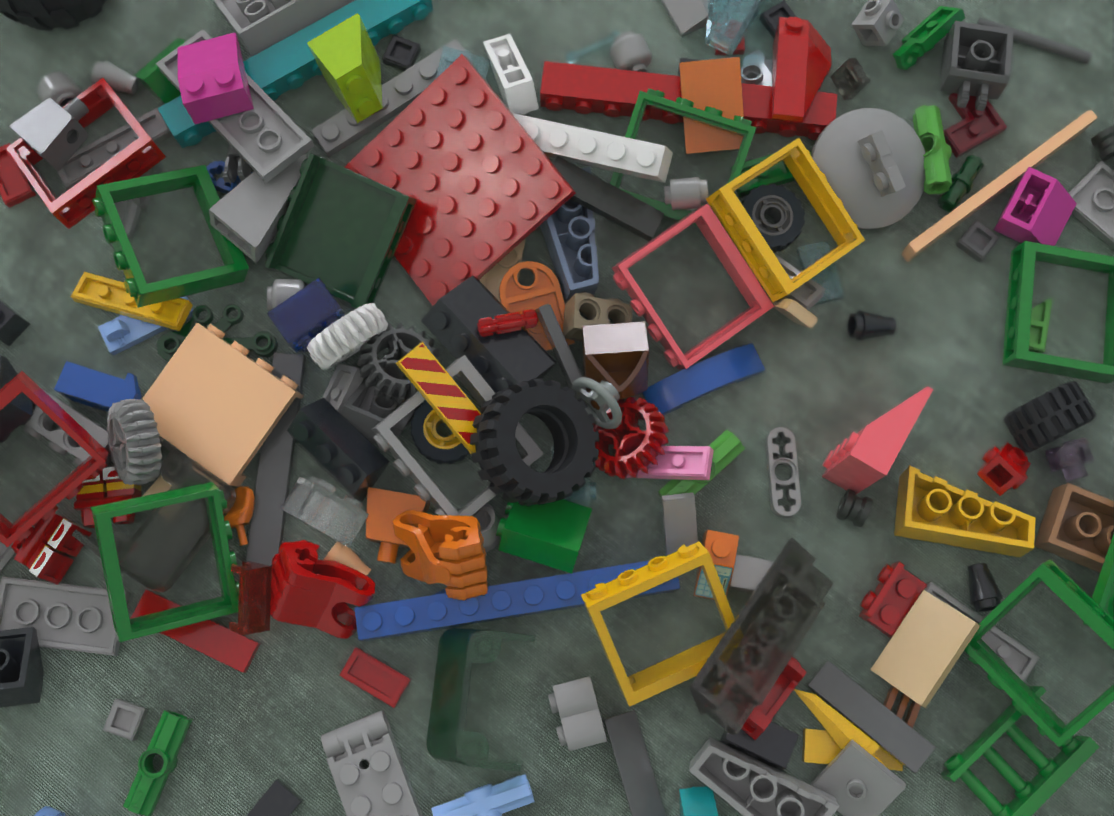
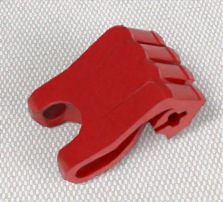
[263,540,375,639]

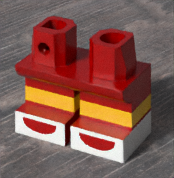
[74,466,141,528]
[11,513,92,585]

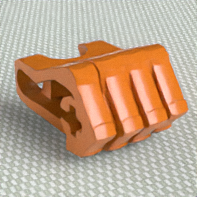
[392,510,488,601]

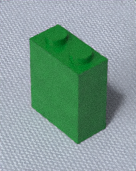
[496,499,592,574]

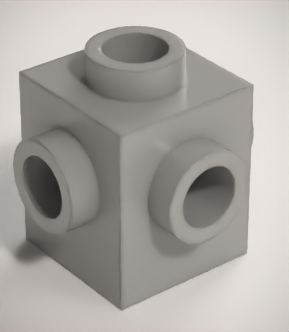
[852,0,904,46]

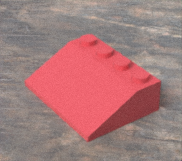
[822,386,934,494]

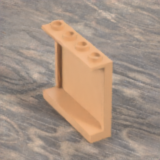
[142,323,304,487]

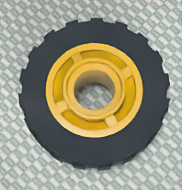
[411,400,470,465]

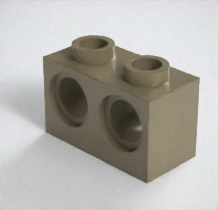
[563,292,633,342]

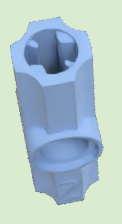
[431,774,535,816]

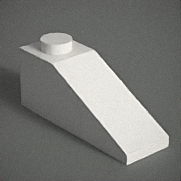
[483,34,539,115]

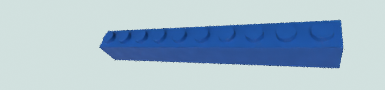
[354,560,680,641]

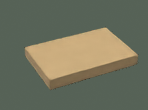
[871,590,981,708]

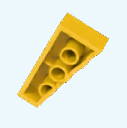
[894,465,1036,558]

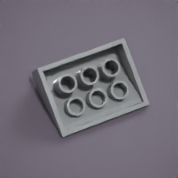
[213,0,353,57]

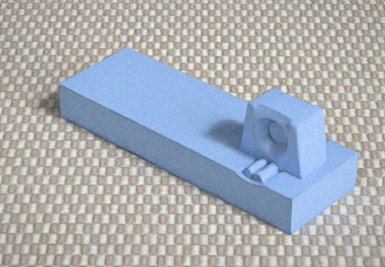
[98,296,194,355]

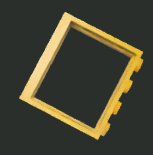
[706,138,865,302]
[581,541,747,707]

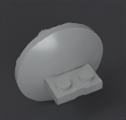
[811,108,925,230]

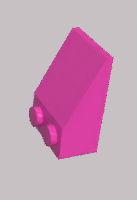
[177,32,254,124]

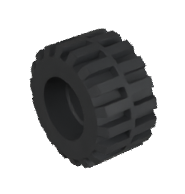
[1003,381,1097,453]

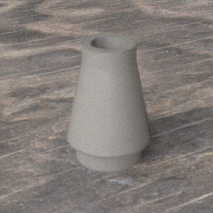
[91,60,139,95]

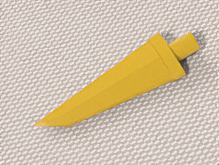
[794,689,885,766]

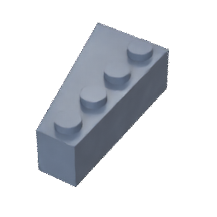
[540,166,599,303]

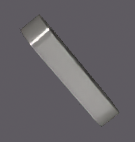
[765,427,801,518]

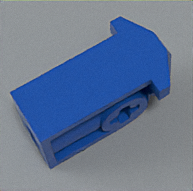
[54,361,142,412]

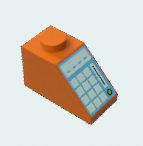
[693,530,739,600]

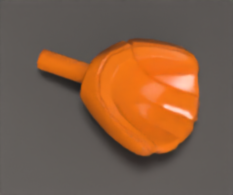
[222,486,255,546]

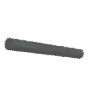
[977,18,1092,64]

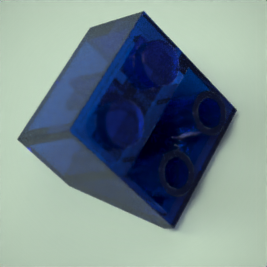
[267,278,345,353]

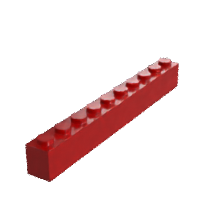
[540,61,838,140]

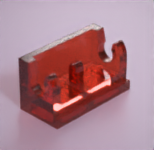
[229,561,272,636]

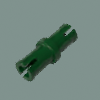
[938,155,984,212]

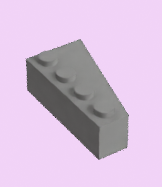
[689,737,839,816]

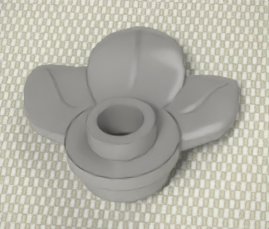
[741,49,772,86]

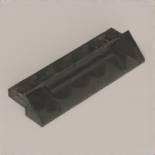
[689,538,833,735]

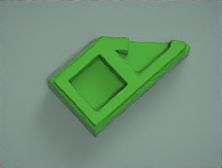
[1029,298,1053,353]

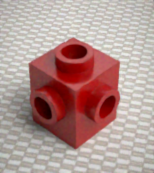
[977,441,1031,496]

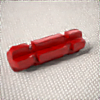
[477,309,538,337]

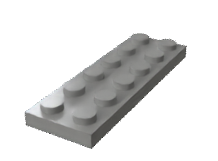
[156,29,314,183]

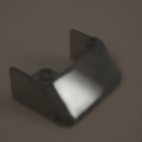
[72,436,236,592]

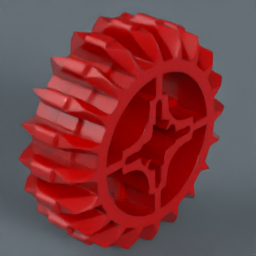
[592,397,669,480]

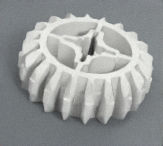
[307,303,388,370]

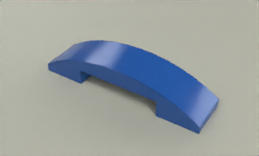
[642,343,765,415]

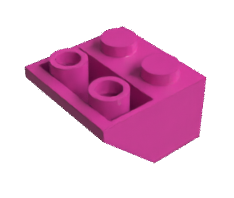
[993,167,1077,246]

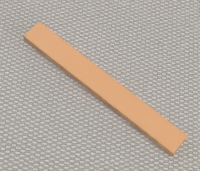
[901,110,1098,262]

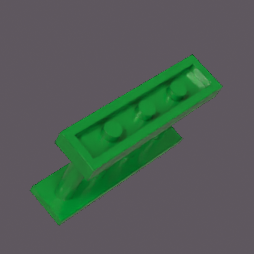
[940,686,1099,816]

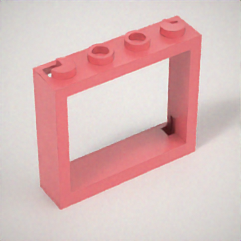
[611,203,775,369]

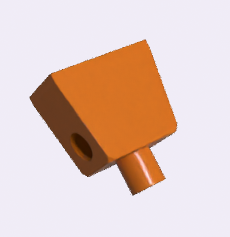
[366,487,431,564]

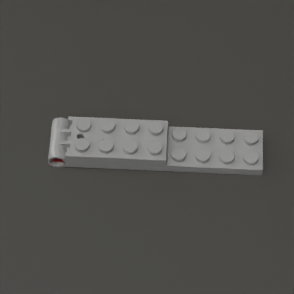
[321,710,423,816]

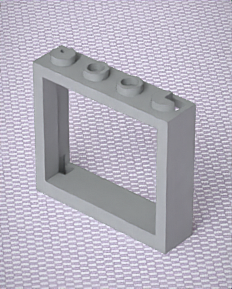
[371,355,544,516]

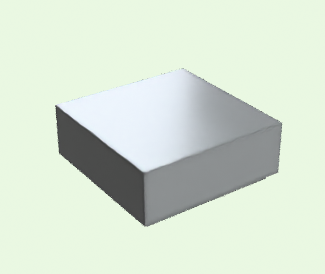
[103,699,148,741]

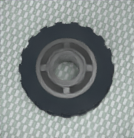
[741,184,805,254]

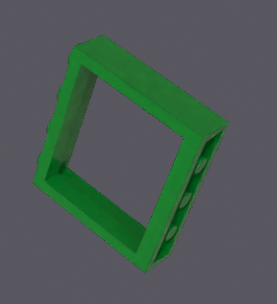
[610,88,756,227]
[92,165,249,308]
[1002,241,1114,384]
[91,482,242,643]
[964,559,1114,747]

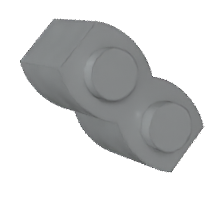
[548,676,607,752]

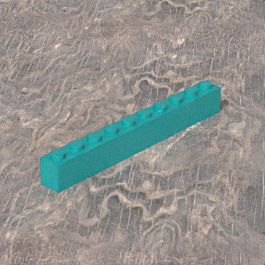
[157,0,433,149]

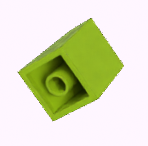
[307,13,383,124]

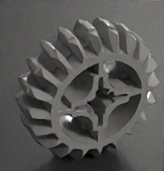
[106,399,162,485]

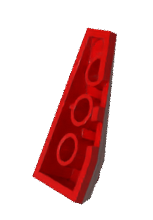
[772,17,832,122]

